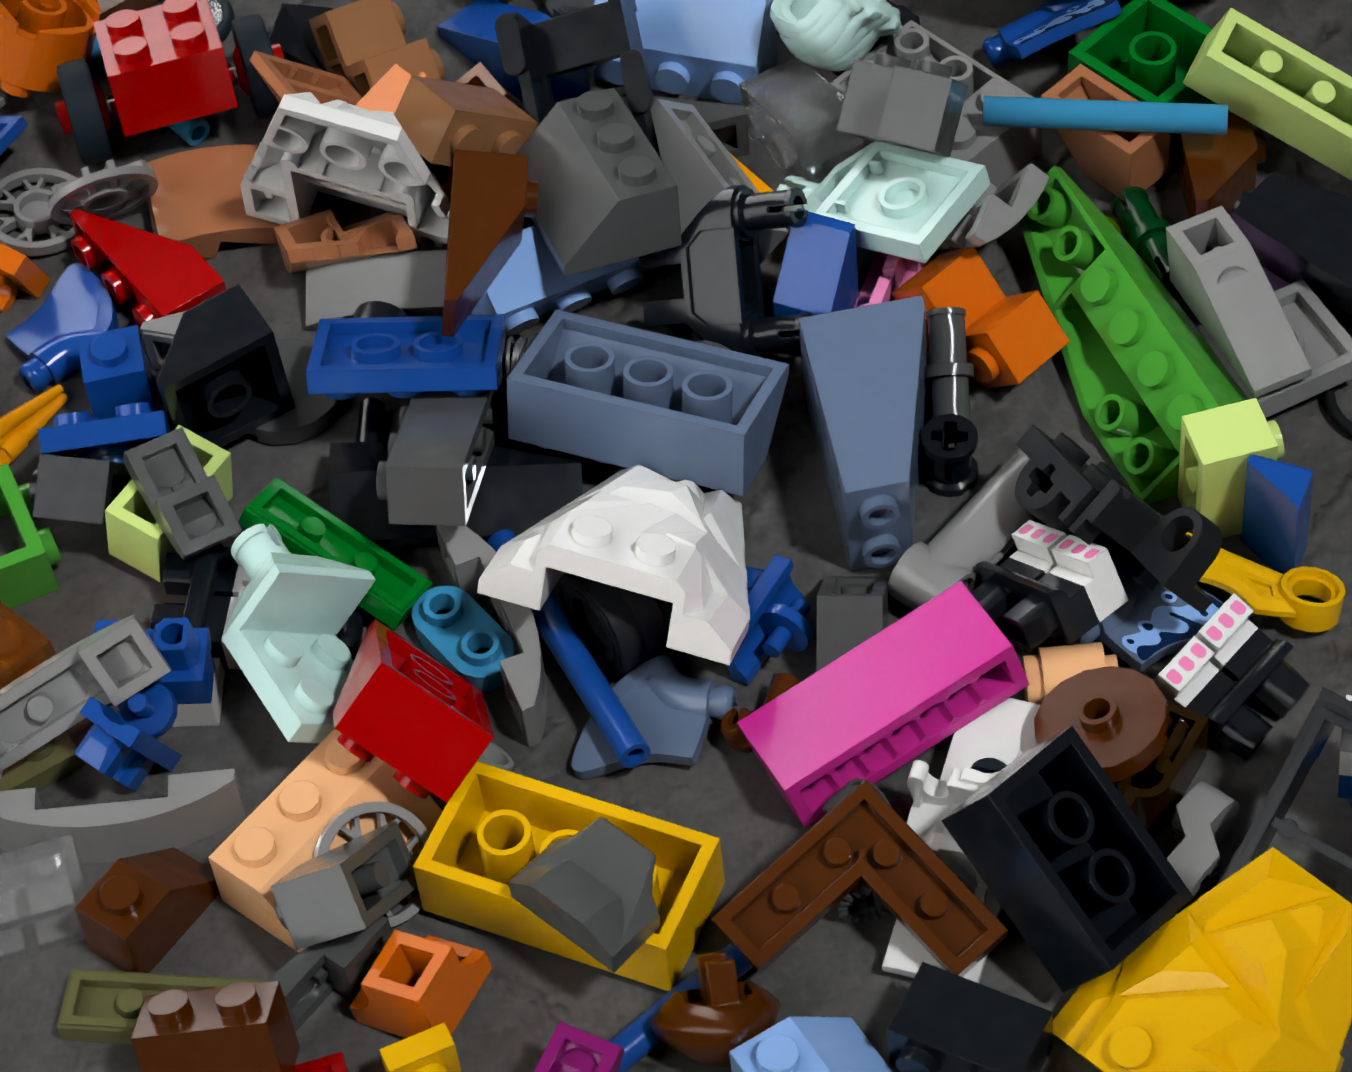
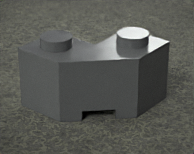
[836,53,968,157]

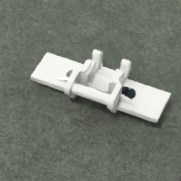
[882,698,1040,983]

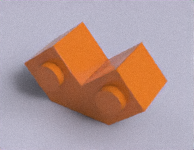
[892,247,1070,389]

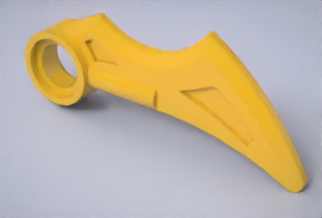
[1186,532,1346,632]

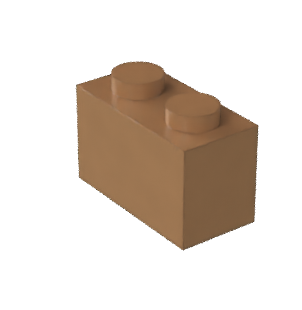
[394,75,539,167]

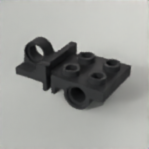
[1015,424,1222,614]

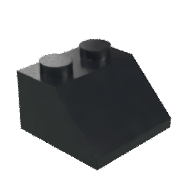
[156,284,296,447]

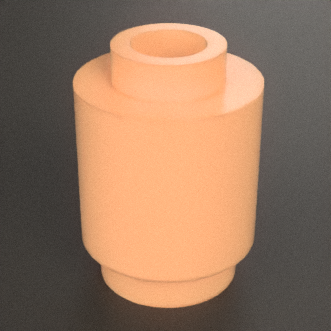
[1022,642,1118,705]

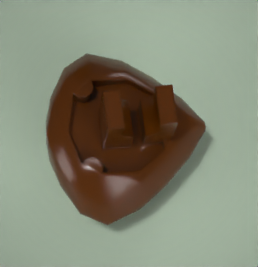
[651,951,781,1068]

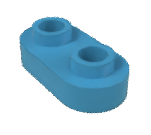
[412,586,515,692]

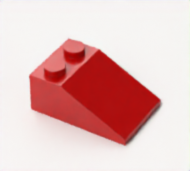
[333,619,494,803]

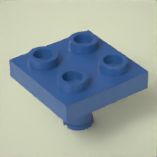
[38,402,173,464]

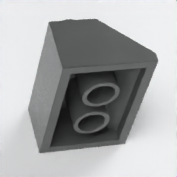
[516,88,682,277]

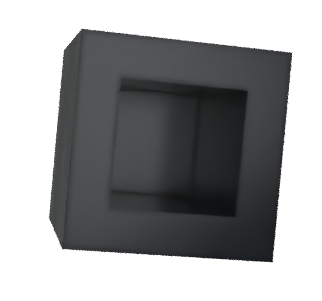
[29,454,132,525]

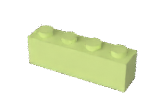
[1182,8,1352,181]

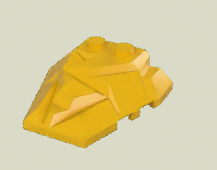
[1053,847,1352,1072]

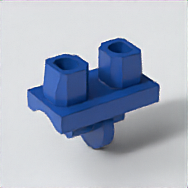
[726,555,814,686]
[74,681,182,792]

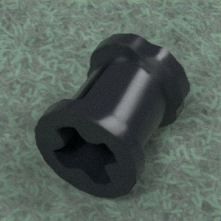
[921,414,979,497]

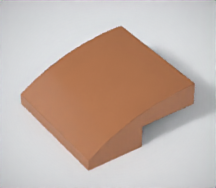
[147,144,281,258]

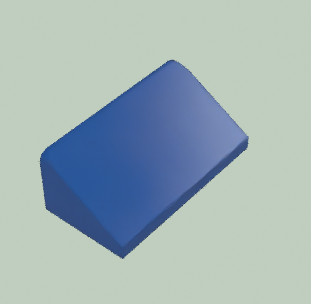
[1241,454,1314,574]

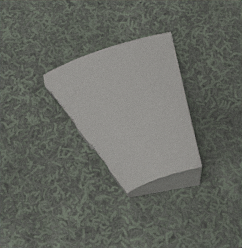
[937,163,1050,250]

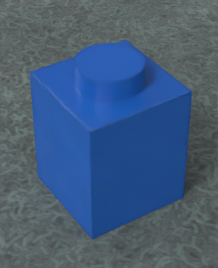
[77,325,156,420]

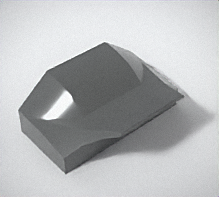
[508,817,661,972]

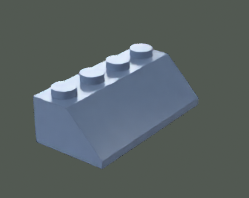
[507,309,789,496]

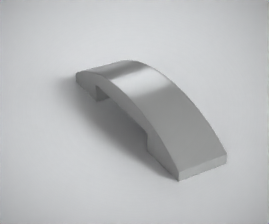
[306,250,546,331]
[435,525,548,747]
[0,614,171,779]
[0,768,245,863]

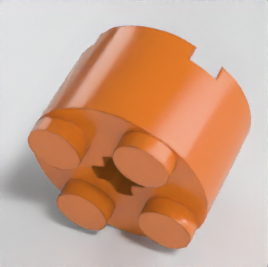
[0,0,101,97]

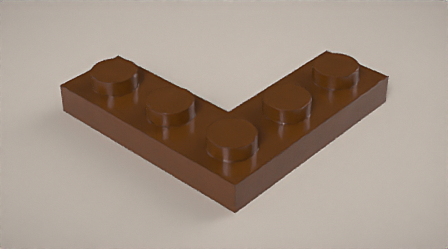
[711,780,1008,977]

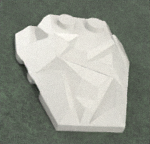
[240,92,450,251]
[477,464,750,665]

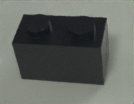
[887,962,1053,1072]

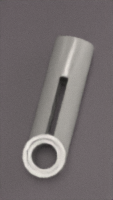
[887,448,1039,611]

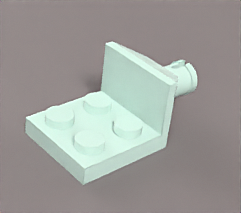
[776,140,991,275]
[221,524,376,743]

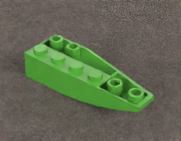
[1019,165,1247,505]

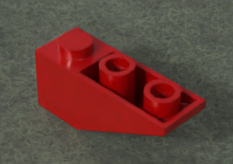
[69,209,226,328]

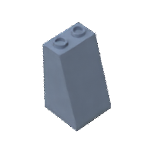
[799,295,928,571]

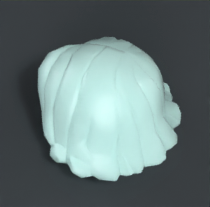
[770,0,903,71]

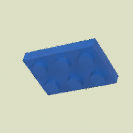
[306,314,506,400]

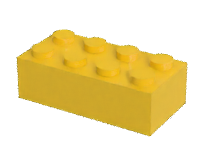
[413,761,725,992]

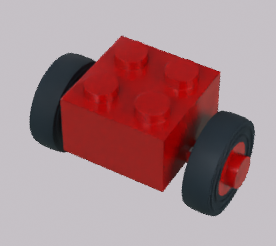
[55,0,284,165]

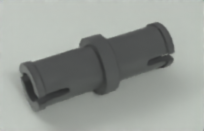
[925,307,974,437]

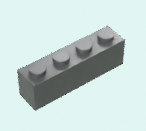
[376,364,505,526]

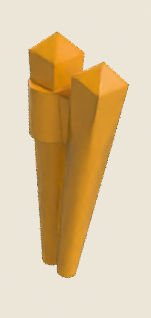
[0,384,69,466]

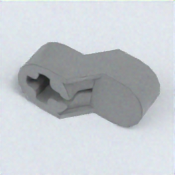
[1167,781,1239,910]

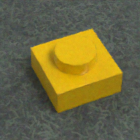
[379,1022,462,1072]

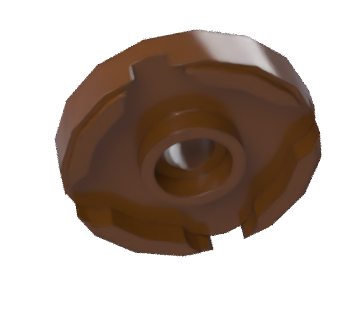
[1034,666,1171,782]

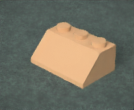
[208,729,442,953]

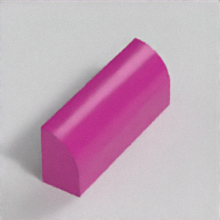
[737,581,1030,828]

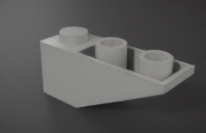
[1166,206,1312,398]

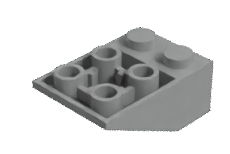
[830,20,1042,187]

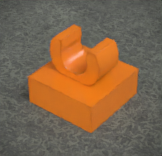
[0,243,51,313]

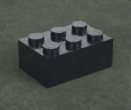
[941,726,1194,993]

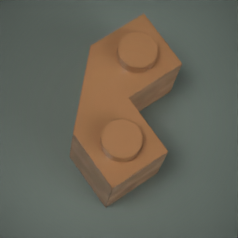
[308,0,445,97]

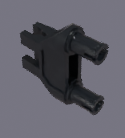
[639,185,813,358]

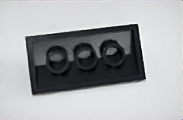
[329,437,583,548]

